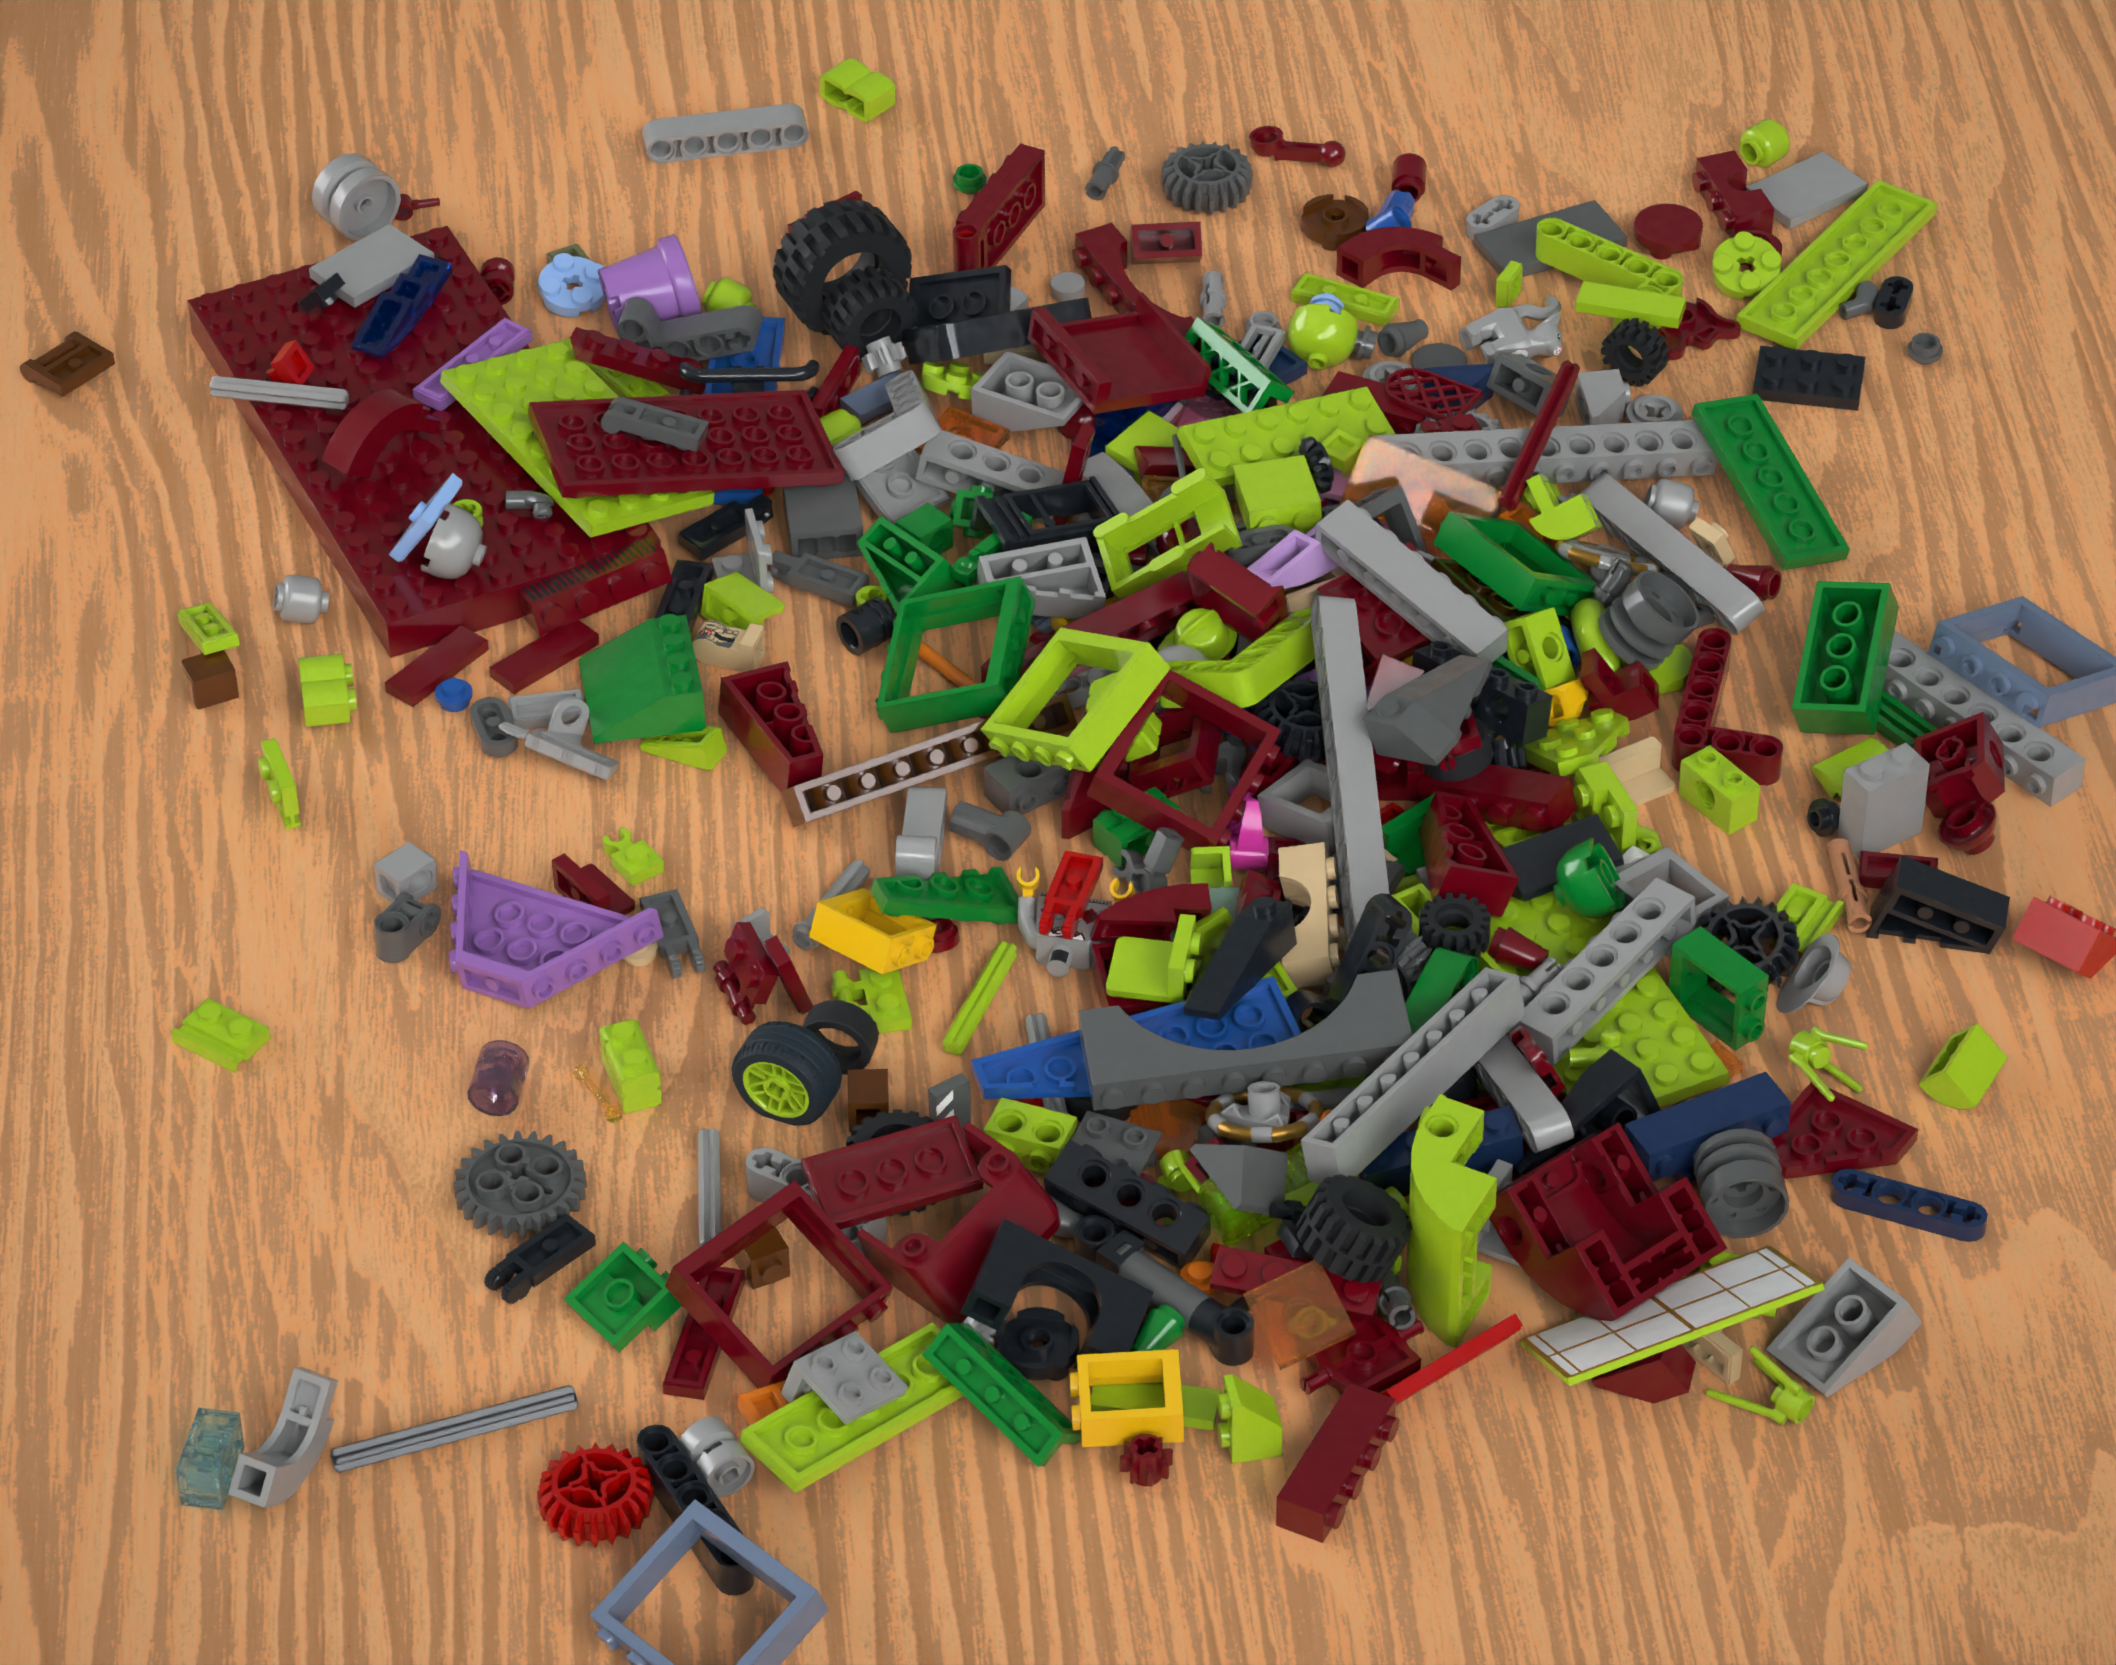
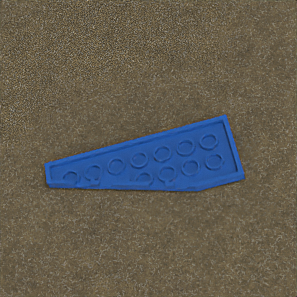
[971,976,1301,1099]

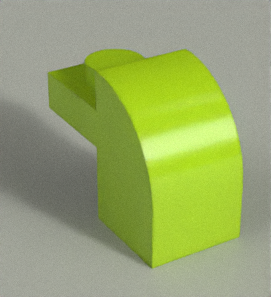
[1526,474,1603,540]

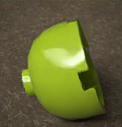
[1287,304,1359,370]

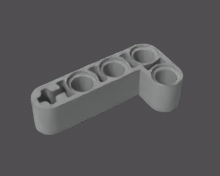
[895,786,948,880]
[746,1147,888,1256]

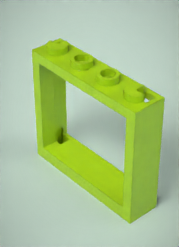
[980,627,1171,772]

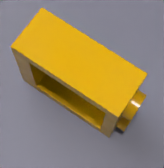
[809,888,937,975]
[1069,1349,1184,1448]

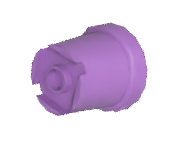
[598,234,701,334]

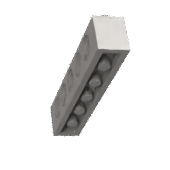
[1514,877,1696,1065]

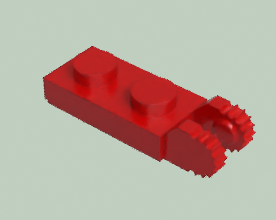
[1039,850,1103,940]

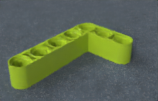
[1536,218,1683,350]
[1160,608,1315,708]

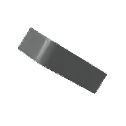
[617,297,763,361]

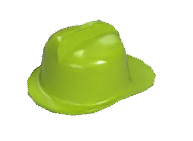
[1157,608,1237,660]

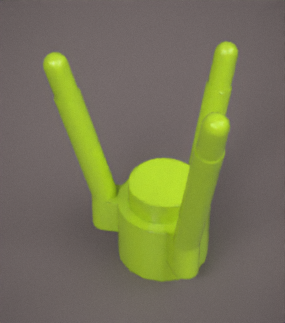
[1789,1026,1868,1102]
[1156,1150,1232,1226]
[1705,1346,1816,1426]

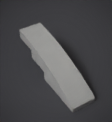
[1082,452,1153,517]

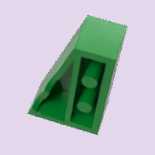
[856,516,964,617]

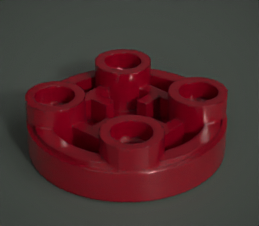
[1634,203,1703,260]

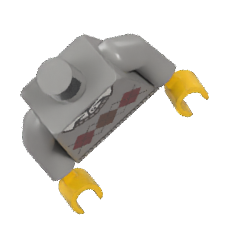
[1016,867,1136,977]

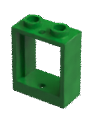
[1669,926,1769,1051]

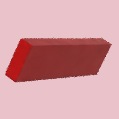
[1381,1313,1523,1406]

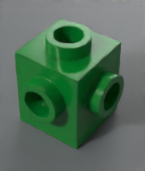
[950,485,996,539]

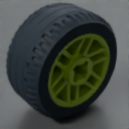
[732,1021,842,1126]

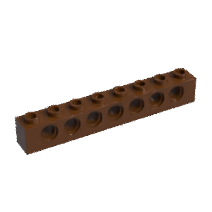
[781,692,1078,828]

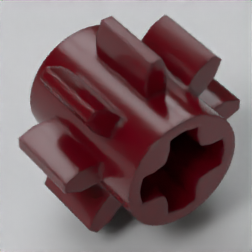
[1120,1434,1173,1487]

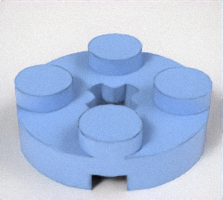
[538,253,606,318]

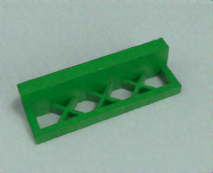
[1184,317,1294,413]
[922,1323,1082,1467]

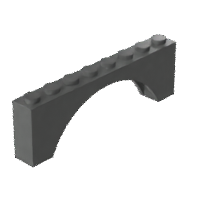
[1078,969,1412,1111]

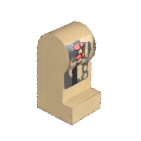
[692,620,766,672]

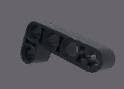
[1286,893,1412,1033]

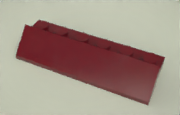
[1020,571,1200,680]

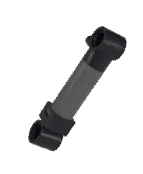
[1074,1215,1259,1366]

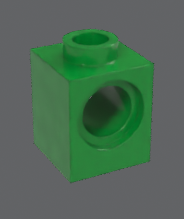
[896,503,953,555]

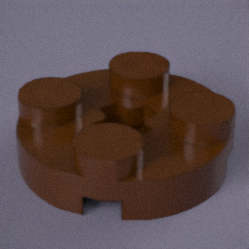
[1301,194,1369,251]

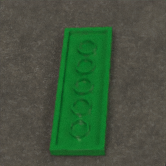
[1691,394,1850,570]

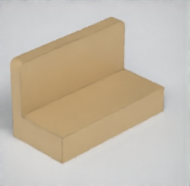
[1599,736,1675,806]

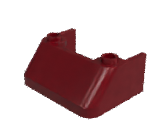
[857,1122,1061,1323]

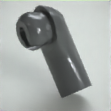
[1839,281,1879,320]

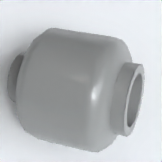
[1644,478,1699,530]
[273,575,329,624]

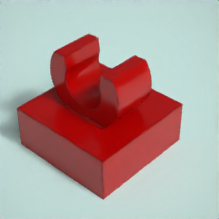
[266,340,315,385]

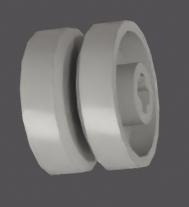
[312,153,401,242]

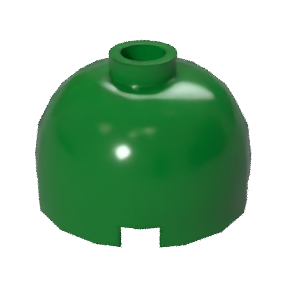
[1553,838,1626,919]

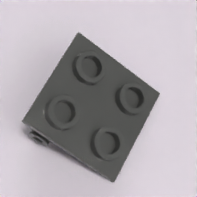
[1071,1111,1162,1184]

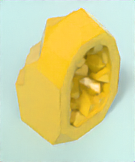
[1542,677,1589,727]

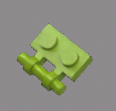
[831,968,912,1034]

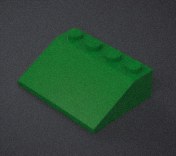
[578,614,706,744]

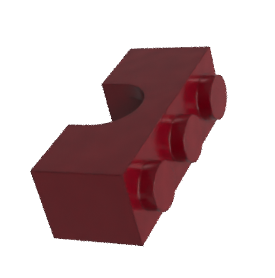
[1692,150,1774,238]

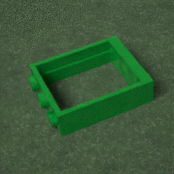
[1433,512,1600,617]

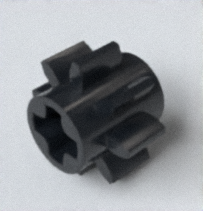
[1490,739,1527,769]

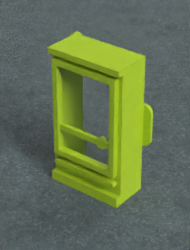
[1093,468,1242,600]

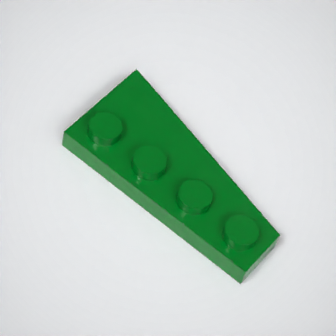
[870,867,1019,925]

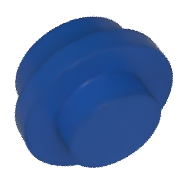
[435,678,473,712]

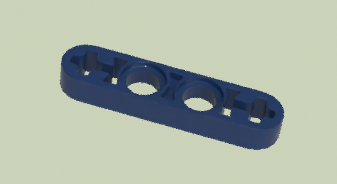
[1830,1169,1988,1242]

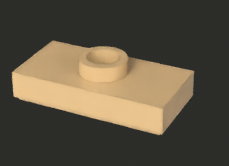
[1681,1330,1743,1385]

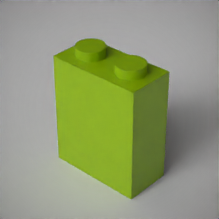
[1233,455,1322,534]

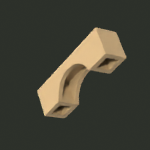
[1278,842,1341,988]

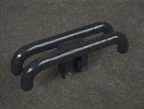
[678,360,820,402]

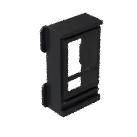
[970,476,1120,553]

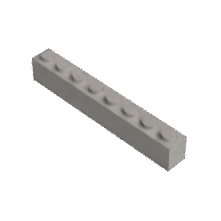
[1301,967,1526,1183]

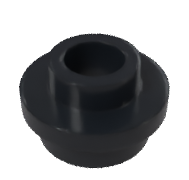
[1807,798,1840,837]

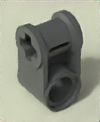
[374,892,441,963]

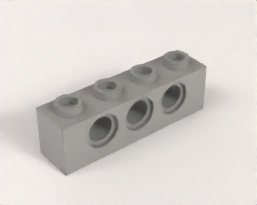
[915,430,1065,524]

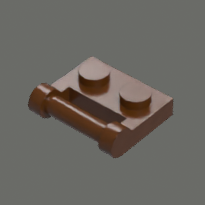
[20,331,115,397]

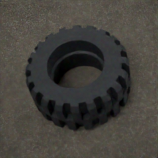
[773,199,912,336]

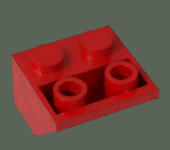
[2012,896,2116,979]

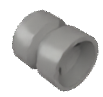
[680,1416,755,1498]

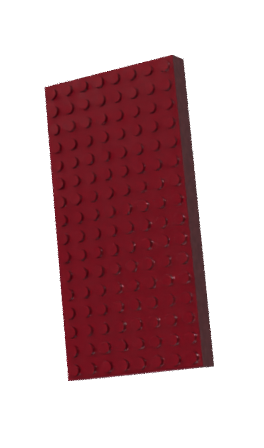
[187,226,661,658]

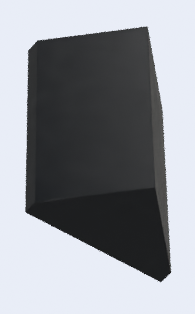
[1502,813,1624,902]

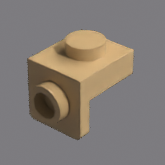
[1688,517,1735,569]

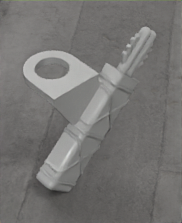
[499,697,619,780]

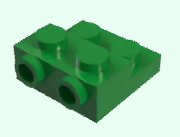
[564,1241,682,1353]

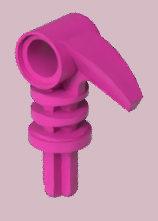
[1226,787,1269,871]

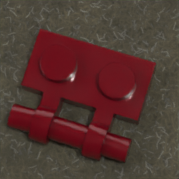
[713,922,779,1025]

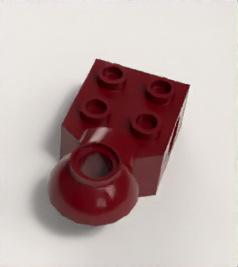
[1914,712,2005,855]

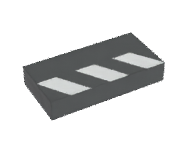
[928,1073,971,1140]

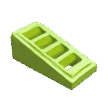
[640,726,727,770]

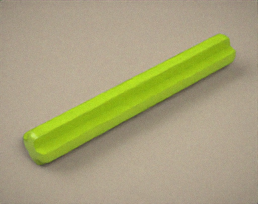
[942,941,1017,1056]

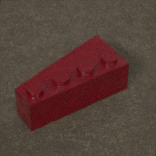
[718,661,823,792]
[1419,791,1519,917]

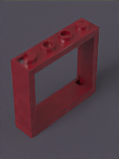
[1086,670,1282,851]
[665,1180,893,1389]

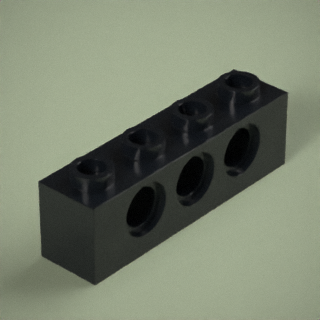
[1412,641,1553,746]
[1044,1140,1211,1270]

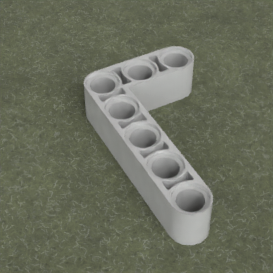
[833,370,942,481]

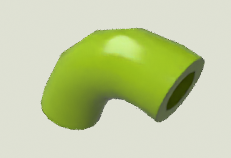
[1570,598,1623,672]

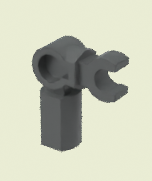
[1113,827,1184,894]

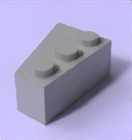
[976,537,1106,619]

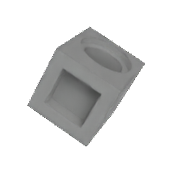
[374,842,437,903]

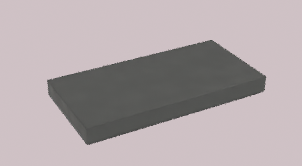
[1474,200,1627,277]

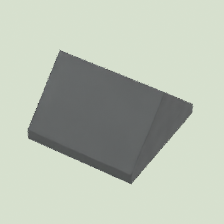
[1189,1144,1288,1215]

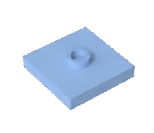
[389,473,463,562]

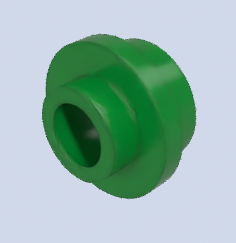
[953,164,987,194]

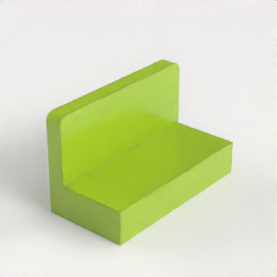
[700,572,785,630]

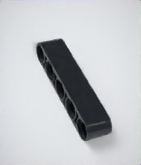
[637,1425,754,1596]

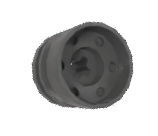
[1598,570,1699,671]
[1693,1128,1789,1239]

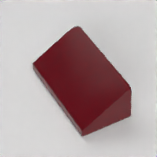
[1134,446,1196,480]

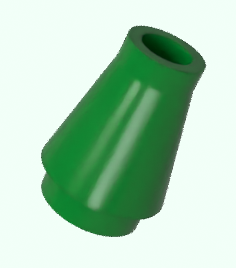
[1130,1304,1185,1352]

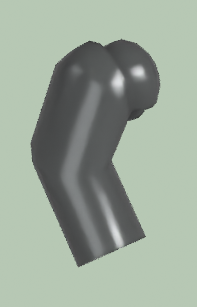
[506,490,554,519]

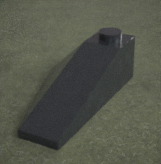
[1183,896,1297,1020]
[1516,1049,1661,1177]

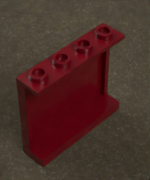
[1027,292,1211,414]

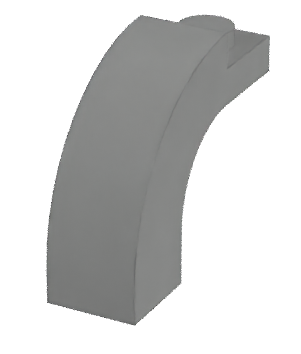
[228,1367,338,1508]

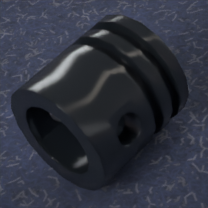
[836,597,896,656]

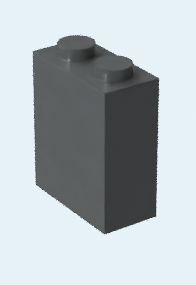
[782,474,864,559]

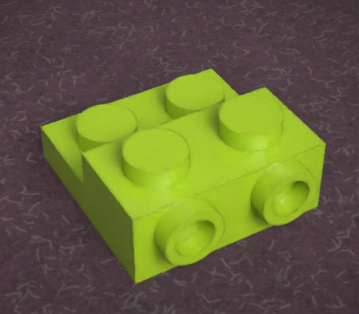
[1572,761,1638,855]

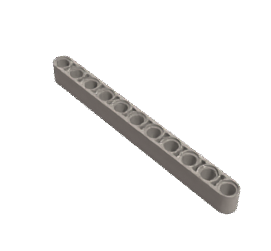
[1311,595,1390,940]

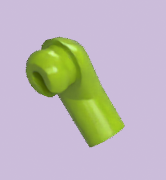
[1636,824,1663,855]

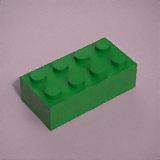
[1792,581,1899,735]

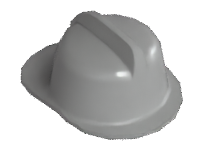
[1776,933,1852,1014]

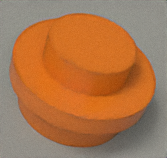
[1179,1260,1216,1296]

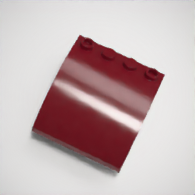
[1489,1122,1727,1321]

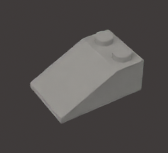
[971,351,1084,433]
[1766,1257,1922,1398]

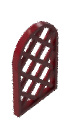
[1385,368,1483,421]

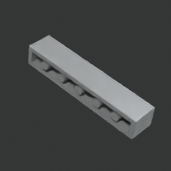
[1315,499,1508,663]

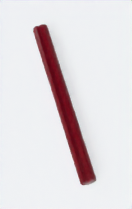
[1498,360,1580,512]

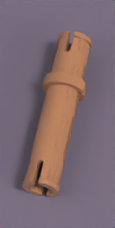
[1826,838,1872,933]

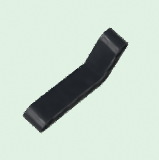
[903,297,1092,364]

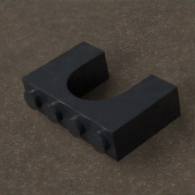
[960,1219,1154,1370]

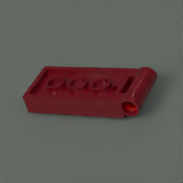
[953,143,1046,272]

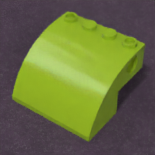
[1407,1094,1497,1348]

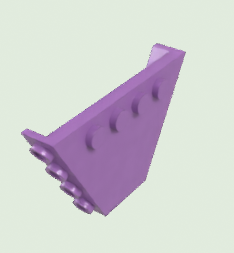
[449,850,664,1009]

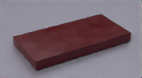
[801,1115,984,1230]

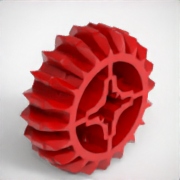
[537,1442,654,1548]

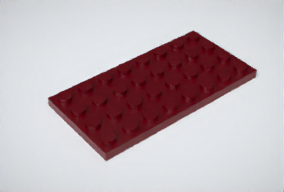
[528,390,844,499]

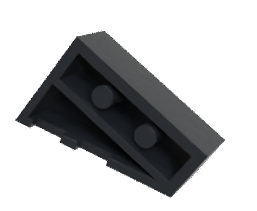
[1866,855,2010,954]

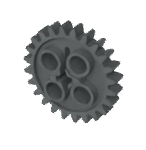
[453,1131,587,1239]

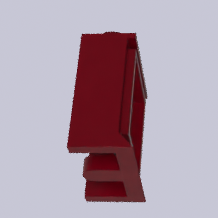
[1187,542,1289,643]

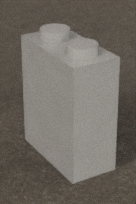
[1837,743,1930,860]

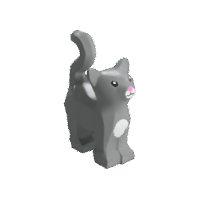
[1459,296,1563,364]

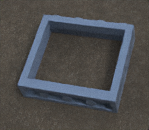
[1927,596,2116,728]
[589,1499,829,1665]

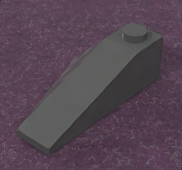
[1363,655,1492,766]

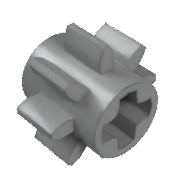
[861,336,907,379]

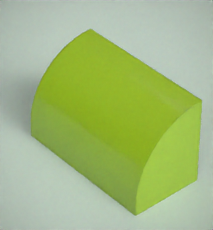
[1918,1023,2008,1110]

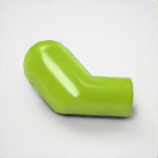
[1569,1029,1623,1068]

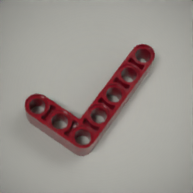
[1672,628,1783,786]

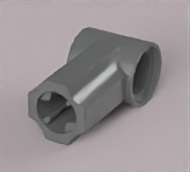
[949,801,1031,861]

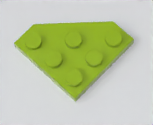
[1516,708,1630,777]

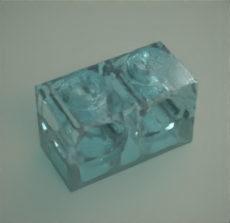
[176,1408,245,1510]

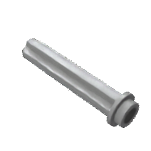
[792,860,870,950]

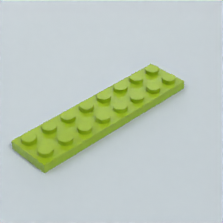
[1736,179,1938,349]

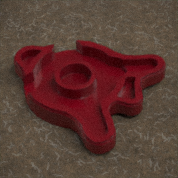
[1656,297,1741,360]
[1506,1025,1567,1103]

